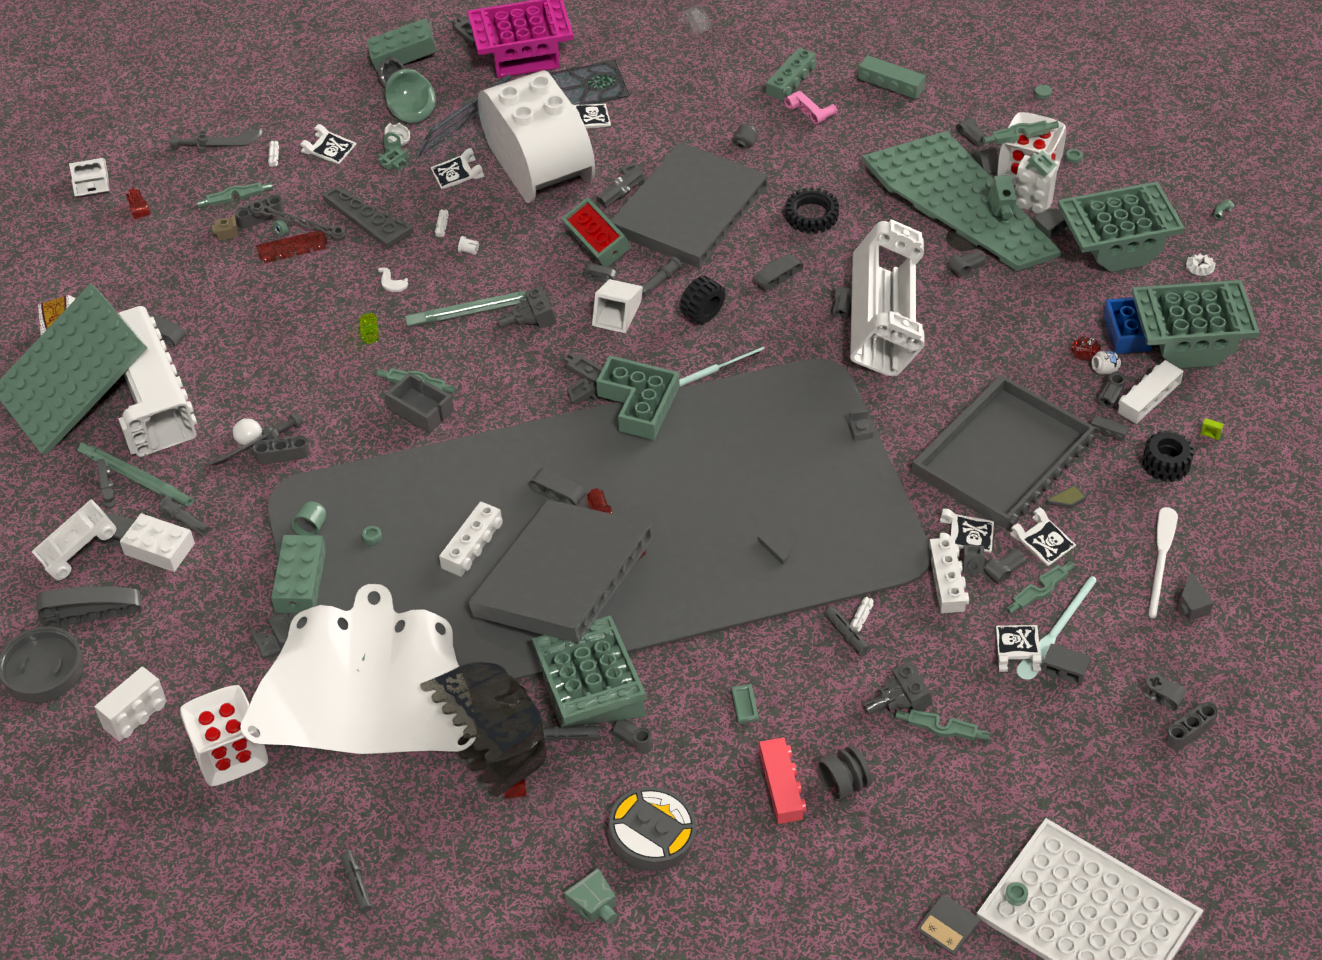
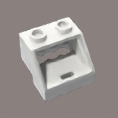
[69,158,110,197]

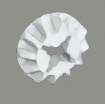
[1186,253,1215,276]

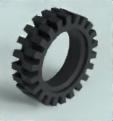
[785,187,839,234]

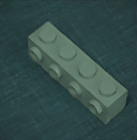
[766,47,817,101]
[858,55,926,99]

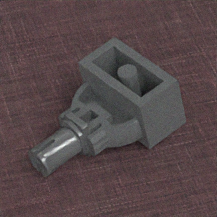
[497,285,557,329]
[863,661,933,715]

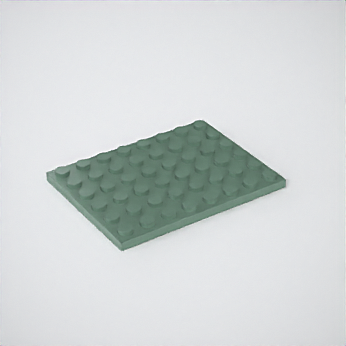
[0,283,148,455]

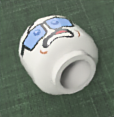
[1092,351,1121,375]

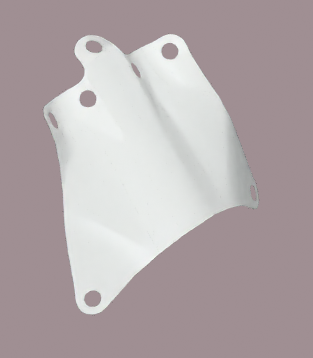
[240,584,477,754]

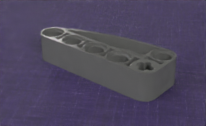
[37,586,142,628]

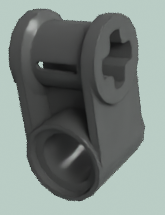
[1143,674,1186,711]

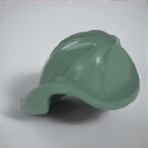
[385,69,436,123]

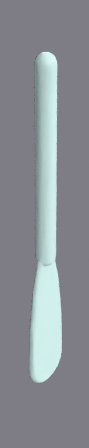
[679,347,765,387]
[1017,576,1096,679]

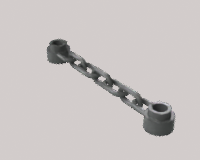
[250,201,345,241]

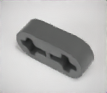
[584,264,618,283]

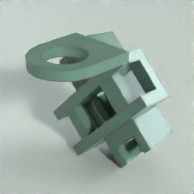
[378,132,408,172]

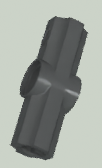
[596,167,644,209]

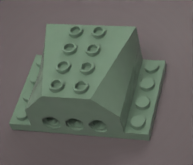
[1057,181,1185,272]
[1131,280,1260,368]
[532,615,647,727]

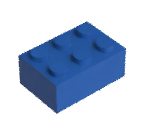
[1103,297,1152,354]

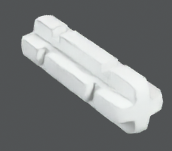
[268,141,279,167]
[435,209,449,237]
[850,597,874,631]

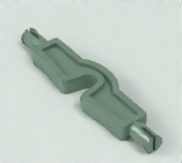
[983,121,1059,144]
[197,182,273,207]
[377,368,456,394]
[1005,561,1075,615]
[895,710,990,741]

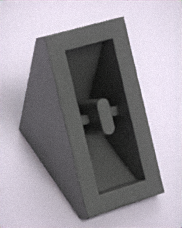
[972,147,998,174]

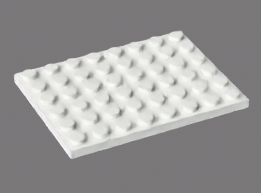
[976,818,1203,960]

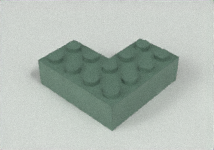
[596,355,680,440]

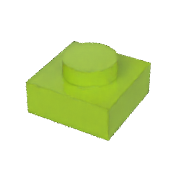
[1200,418,1224,440]

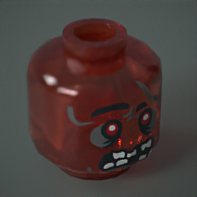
[1072,336,1101,361]

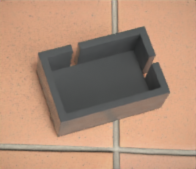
[385,372,454,433]

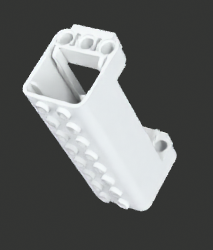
[850,219,924,376]
[118,306,197,457]

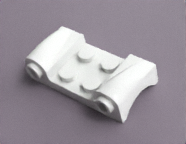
[32,499,117,580]

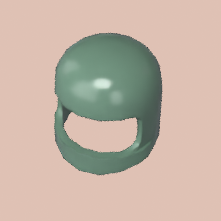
[291,501,326,535]

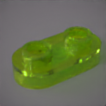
[359,313,379,344]

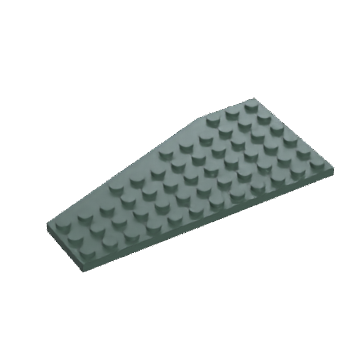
[862,131,1061,271]

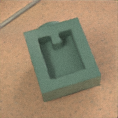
[1025,150,1057,178]

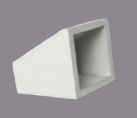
[592,279,643,333]

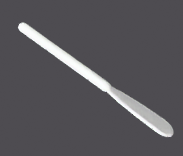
[1148,507,1178,618]

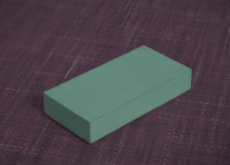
[731,684,759,724]

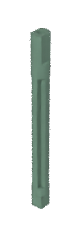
[405,290,527,328]
[77,442,194,507]

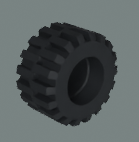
[679,275,726,325]
[1142,431,1194,482]

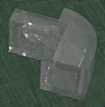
[678,5,712,35]

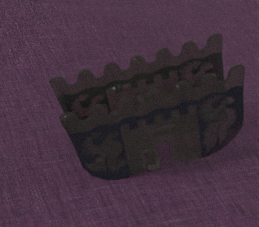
[420,662,547,797]

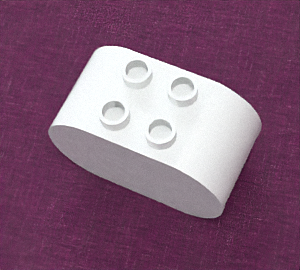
[478,70,595,203]

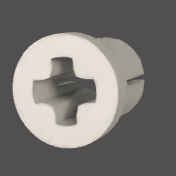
[458,236,479,255]

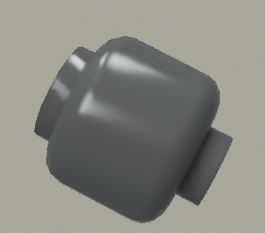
[734,123,758,149]

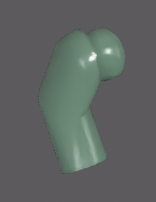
[1213,200,1234,219]

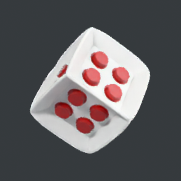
[997,112,1066,185]
[180,685,268,786]

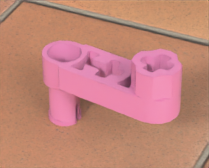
[784,91,837,124]

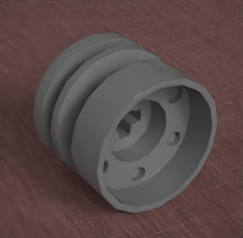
[817,745,872,801]

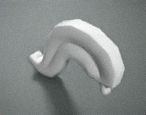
[378,267,408,292]

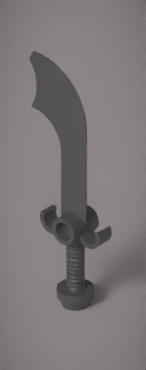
[170,129,263,153]
[205,413,303,466]

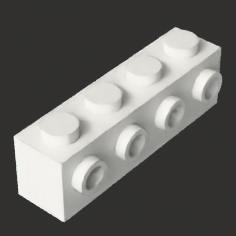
[1118,360,1183,424]
[439,501,503,577]
[929,538,969,613]

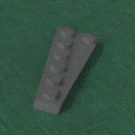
[322,186,414,249]

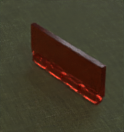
[256,230,328,263]

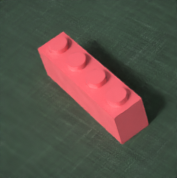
[759,737,807,824]

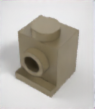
[212,214,239,240]

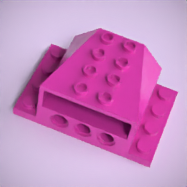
[467,0,574,78]

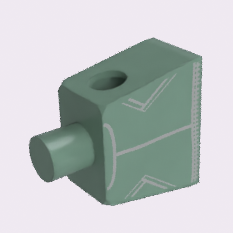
[987,175,1016,219]
[564,868,617,924]

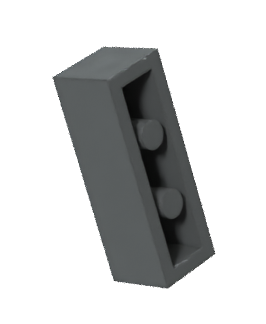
[1091,415,1129,441]

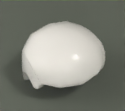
[385,123,410,147]
[233,418,262,445]

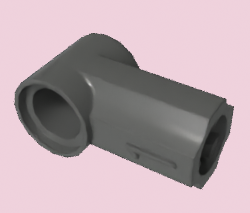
[956,118,988,147]
[948,250,985,278]
[833,286,852,319]
[1098,371,1126,408]
[984,550,1026,585]
[613,719,653,754]

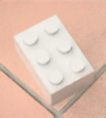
[1015,155,1058,214]
[120,513,195,572]
[94,666,167,742]

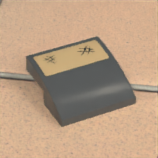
[917,895,982,956]

